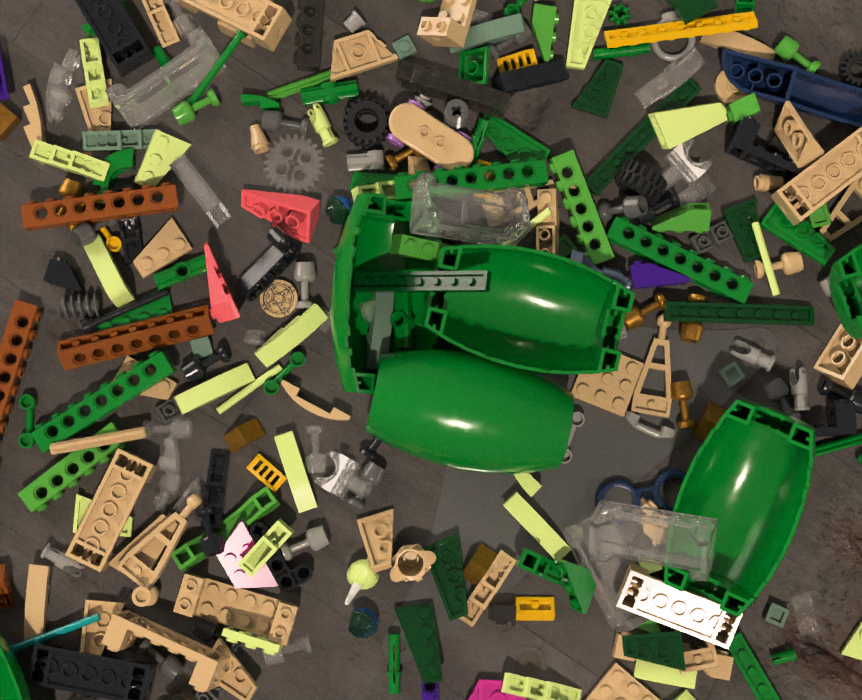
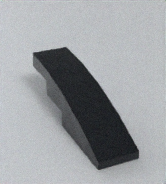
[113,184,143,265]
[200,450,231,531]

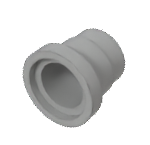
[343,10,366,33]

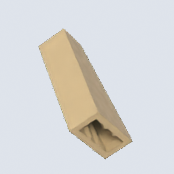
[108,513,180,576]

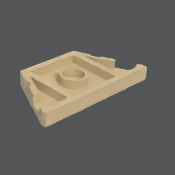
[330,30,398,82]

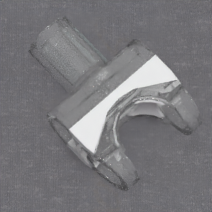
[661,137,714,191]
[313,450,373,499]

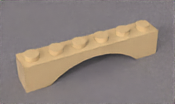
[612,630,734,681]

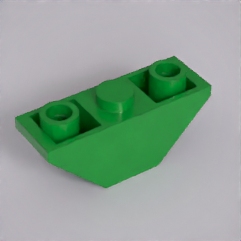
[554,558,596,614]

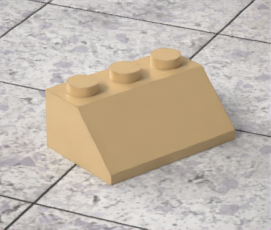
[774,101,825,168]
[813,324,862,390]

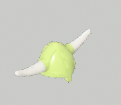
[345,557,379,605]

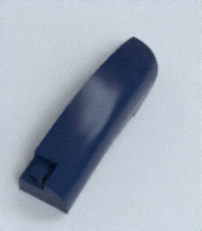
[722,49,862,128]

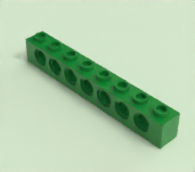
[392,157,549,202]
[606,216,754,304]
[30,350,177,453]

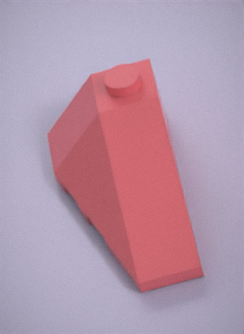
[241,189,320,243]
[204,241,241,323]

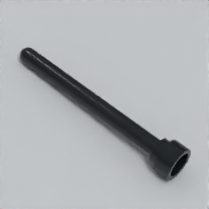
[80,289,169,334]

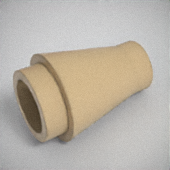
[250,124,270,154]
[753,173,784,192]

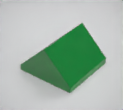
[458,46,490,91]

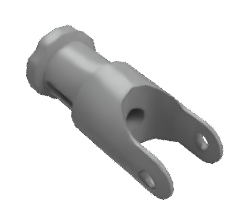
[730,340,776,372]
[789,367,810,412]
[40,543,85,577]

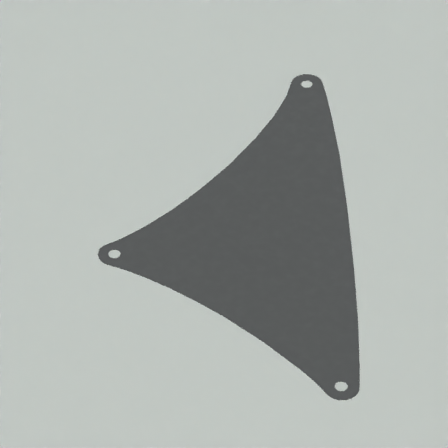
[382,325,777,664]

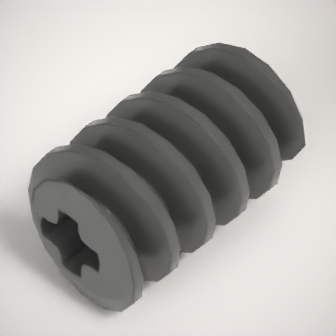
[444,99,469,131]
[60,293,102,319]

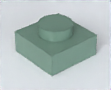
[392,35,417,61]
[718,361,745,388]
[763,602,790,628]

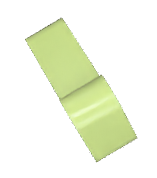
[84,232,135,308]

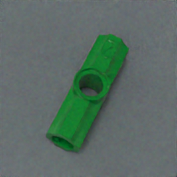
[300,80,359,106]
[153,254,207,291]
[390,293,415,351]

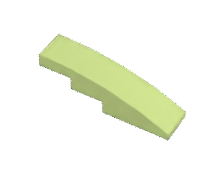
[79,37,109,108]
[29,139,110,182]
[254,303,328,367]
[174,363,255,415]
[274,430,317,513]
[502,492,572,559]
[501,673,582,700]

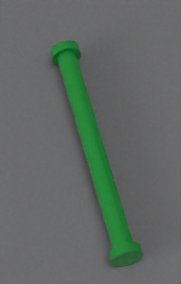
[186,29,248,105]

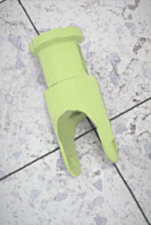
[307,103,338,148]

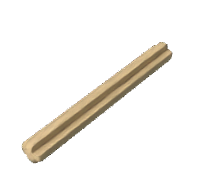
[50,427,147,455]

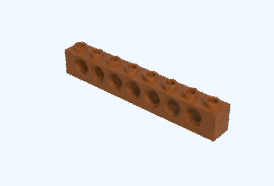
[21,182,180,232]
[0,299,42,446]
[57,305,214,371]

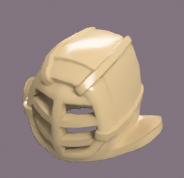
[390,544,436,582]

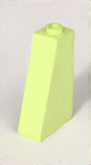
[648,103,728,149]

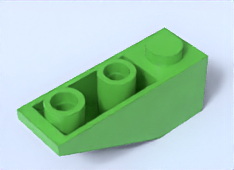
[531,3,559,63]
[650,202,711,233]

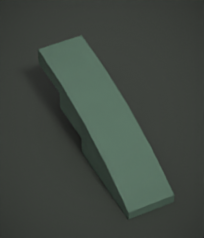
[449,13,526,54]
[82,129,163,151]
[366,293,394,371]

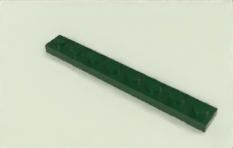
[586,76,702,197]
[351,270,492,293]
[664,301,814,326]

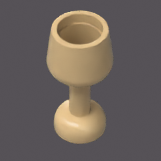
[753,252,803,279]
[132,585,159,607]

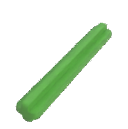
[267,69,331,101]

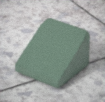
[190,336,214,359]

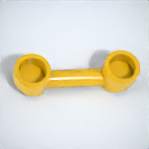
[84,207,122,252]

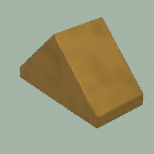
[0,103,22,141]
[691,401,726,442]
[223,418,266,454]
[464,543,497,586]

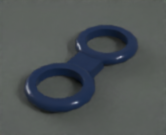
[595,469,687,525]

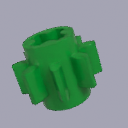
[608,3,632,28]

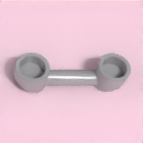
[624,411,676,439]
[562,412,585,464]

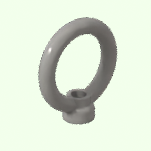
[651,11,695,62]

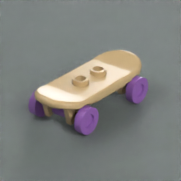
[386,99,474,179]

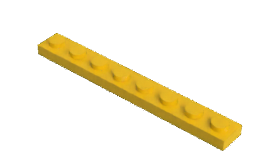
[604,11,758,48]

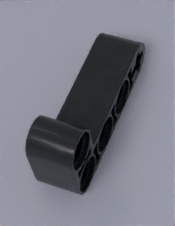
[491,59,570,101]
[236,226,301,301]
[250,522,313,591]

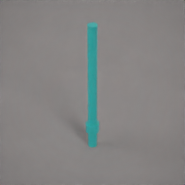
[9,613,101,655]

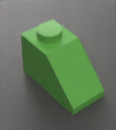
[726,93,761,126]

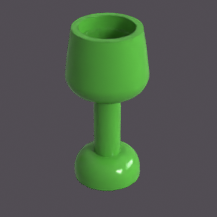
[774,35,821,73]
[171,88,220,126]

